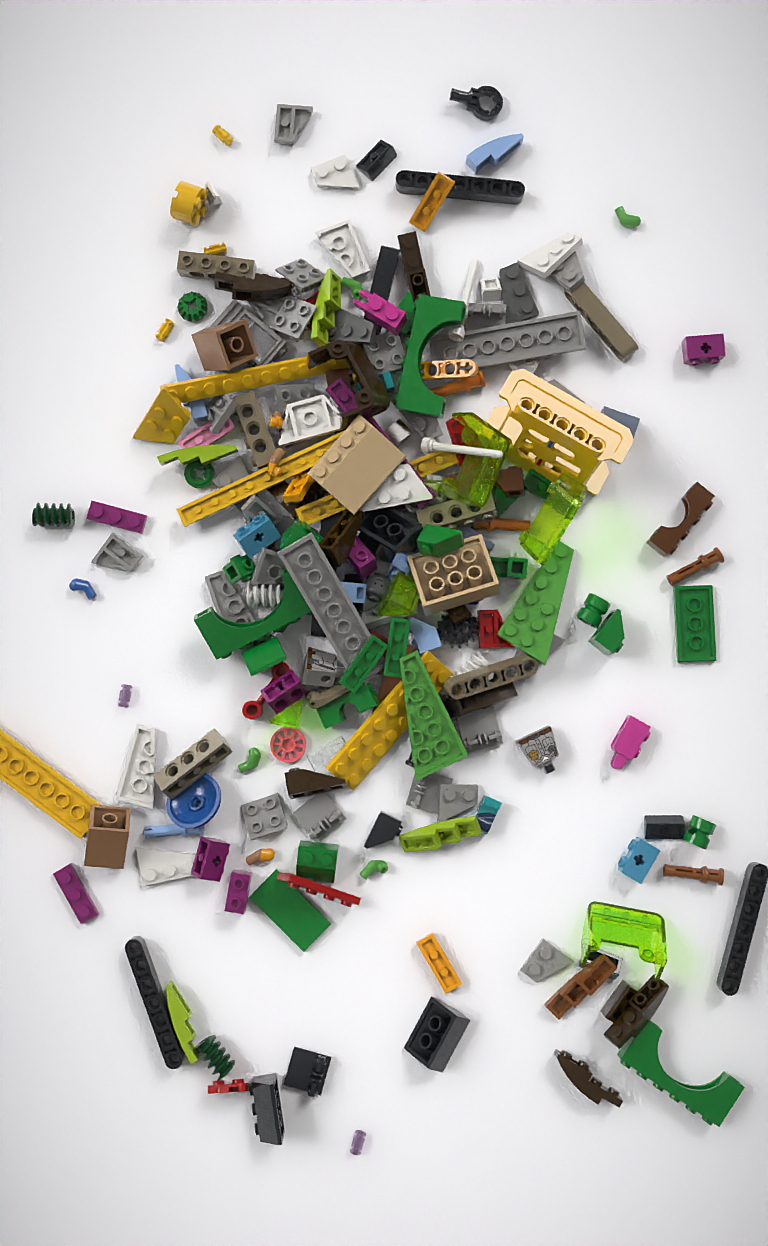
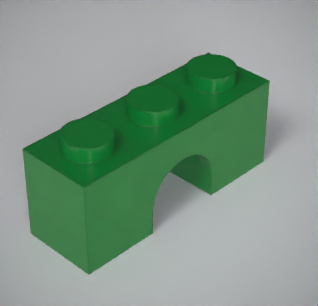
[489,555,528,580]
[316,682,380,729]

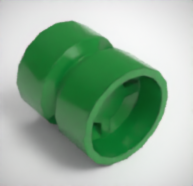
[576,593,611,628]
[682,815,716,850]

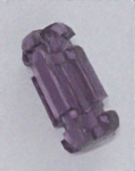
[118,684,133,708]
[350,1130,366,1156]

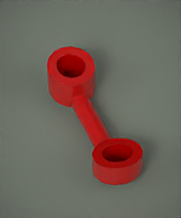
[242,661,291,720]

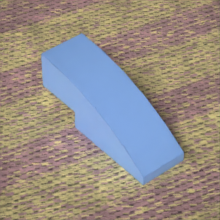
[465,133,524,174]
[174,364,208,423]

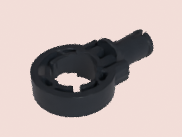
[449,86,503,121]

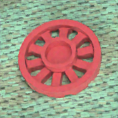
[270,727,306,763]

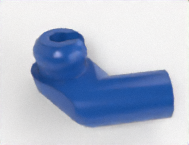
[69,578,97,600]

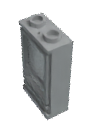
[210,299,288,367]

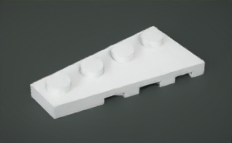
[116,724,156,809]

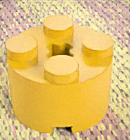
[170,181,209,226]

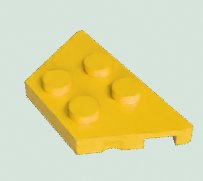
[132,384,191,444]

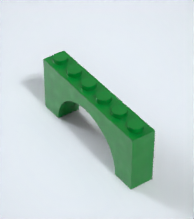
[394,294,467,419]
[194,568,313,660]
[617,1020,745,1127]

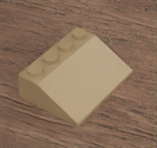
[307,414,406,515]
[407,534,500,616]

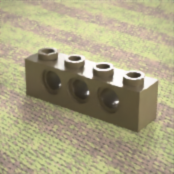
[177,250,257,281]
[232,390,276,470]
[416,489,498,529]
[153,728,233,800]

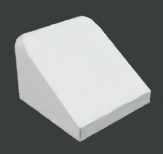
[204,179,222,207]
[480,277,502,302]

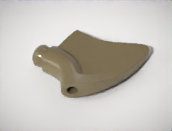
[305,684,349,709]

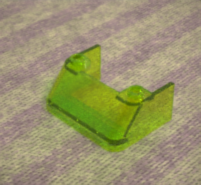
[424,412,510,507]
[518,472,588,566]
[581,901,668,980]

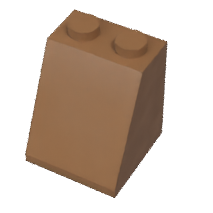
[191,319,258,371]
[84,804,130,869]

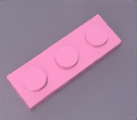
[177,418,236,449]

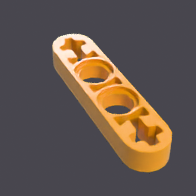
[421,359,479,380]

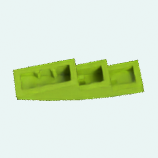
[311,268,341,347]
[157,444,238,466]
[399,815,482,853]
[166,980,200,1064]

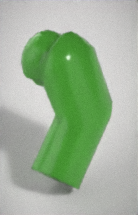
[614,206,641,228]
[341,277,363,300]
[238,747,261,774]
[359,860,388,880]

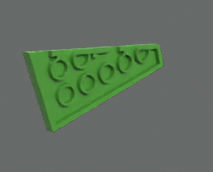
[497,540,574,666]
[399,650,469,781]

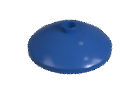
[166,773,221,829]

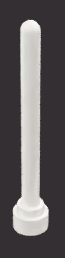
[449,258,479,342]
[421,437,503,458]

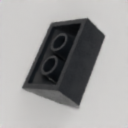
[358,507,423,553]
[404,996,470,1073]
[249,1073,285,1145]

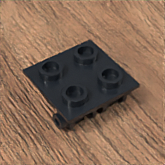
[283,1046,332,1097]

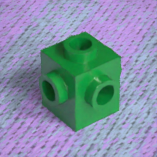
[222,554,256,585]

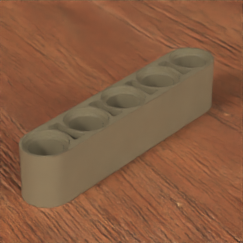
[564,282,638,361]
[444,654,538,699]

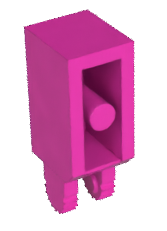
[352,289,407,336]
[610,715,651,770]

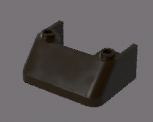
[307,340,390,431]

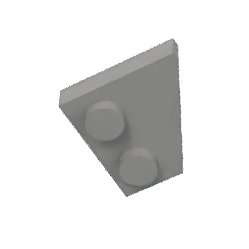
[549,251,585,293]
[91,533,144,572]
[520,938,574,982]

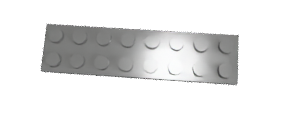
[430,311,586,374]
[277,532,385,679]

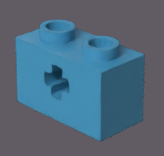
[233,513,281,558]
[618,837,661,884]

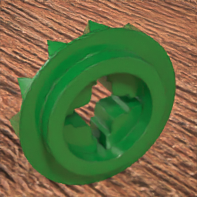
[177,291,208,322]
[184,459,215,489]

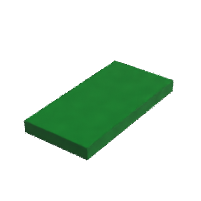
[673,585,717,663]
[249,868,331,952]

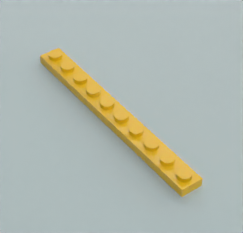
[160,356,351,403]
[176,430,345,527]
[295,450,458,524]

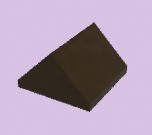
[600,980,638,1023]

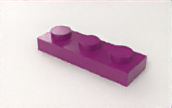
[86,500,148,534]
[53,863,99,924]

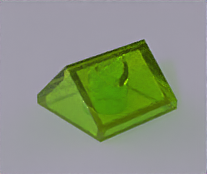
[377,571,419,616]
[268,699,305,729]

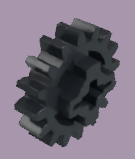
[436,615,479,649]

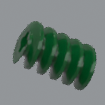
[32,502,75,528]
[194,1035,235,1081]

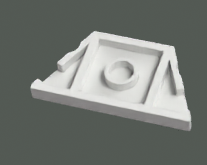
[278,394,347,447]
[360,463,433,512]

